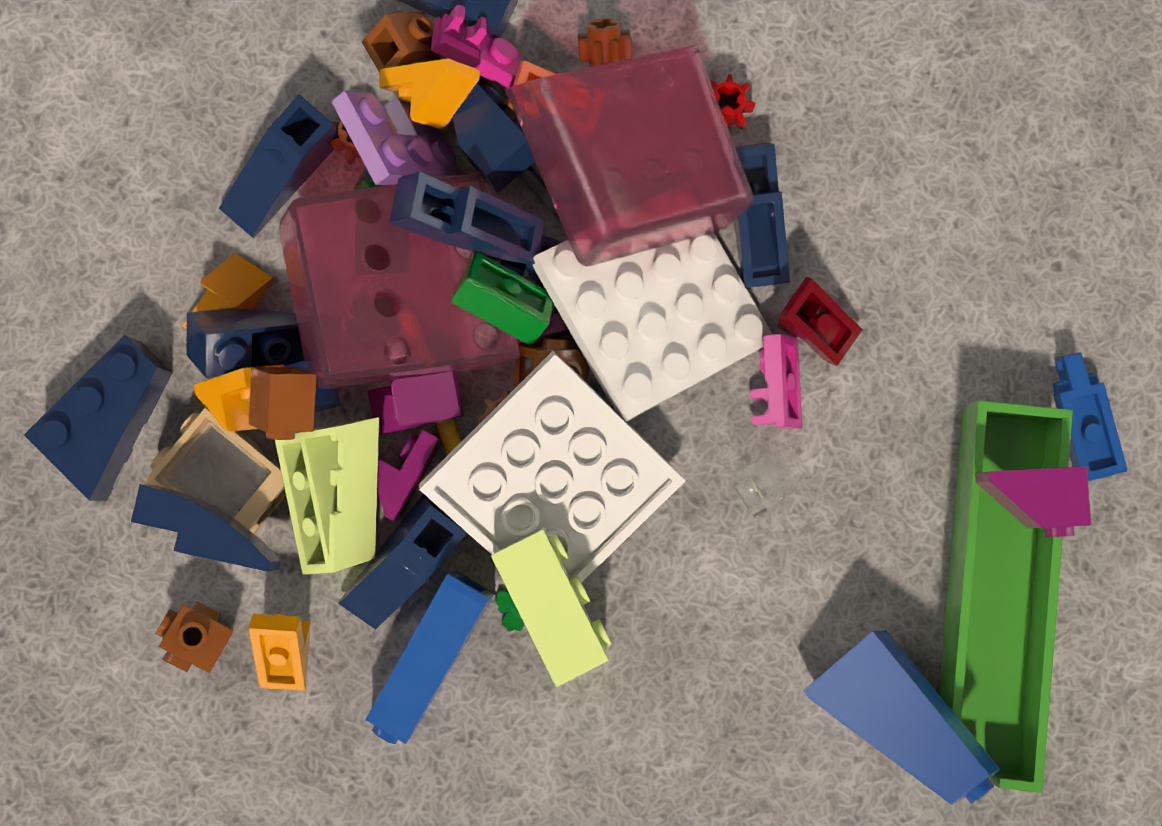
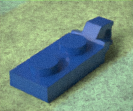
[1053,352,1128,481]

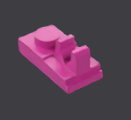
[431,5,520,91]
[750,334,802,429]

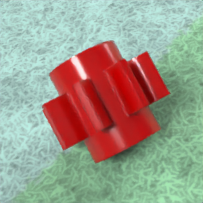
[697,74,756,135]

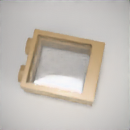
[145,408,286,534]

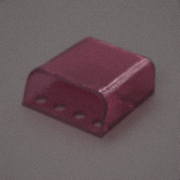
[505,45,753,266]
[279,171,521,389]

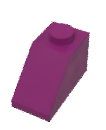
[975,466,1091,537]

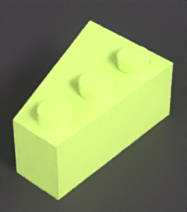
[275,417,379,574]
[491,528,612,687]

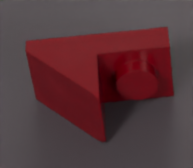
[778,277,863,366]

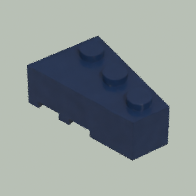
[24,335,172,501]

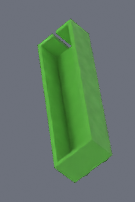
[939,400,1073,793]

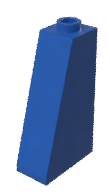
[365,570,495,744]
[803,630,1000,805]

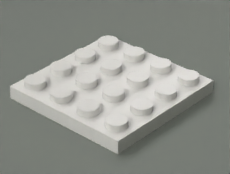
[532,184,773,422]
[419,351,685,583]

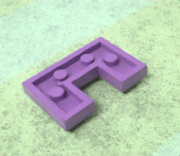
[331,90,462,185]

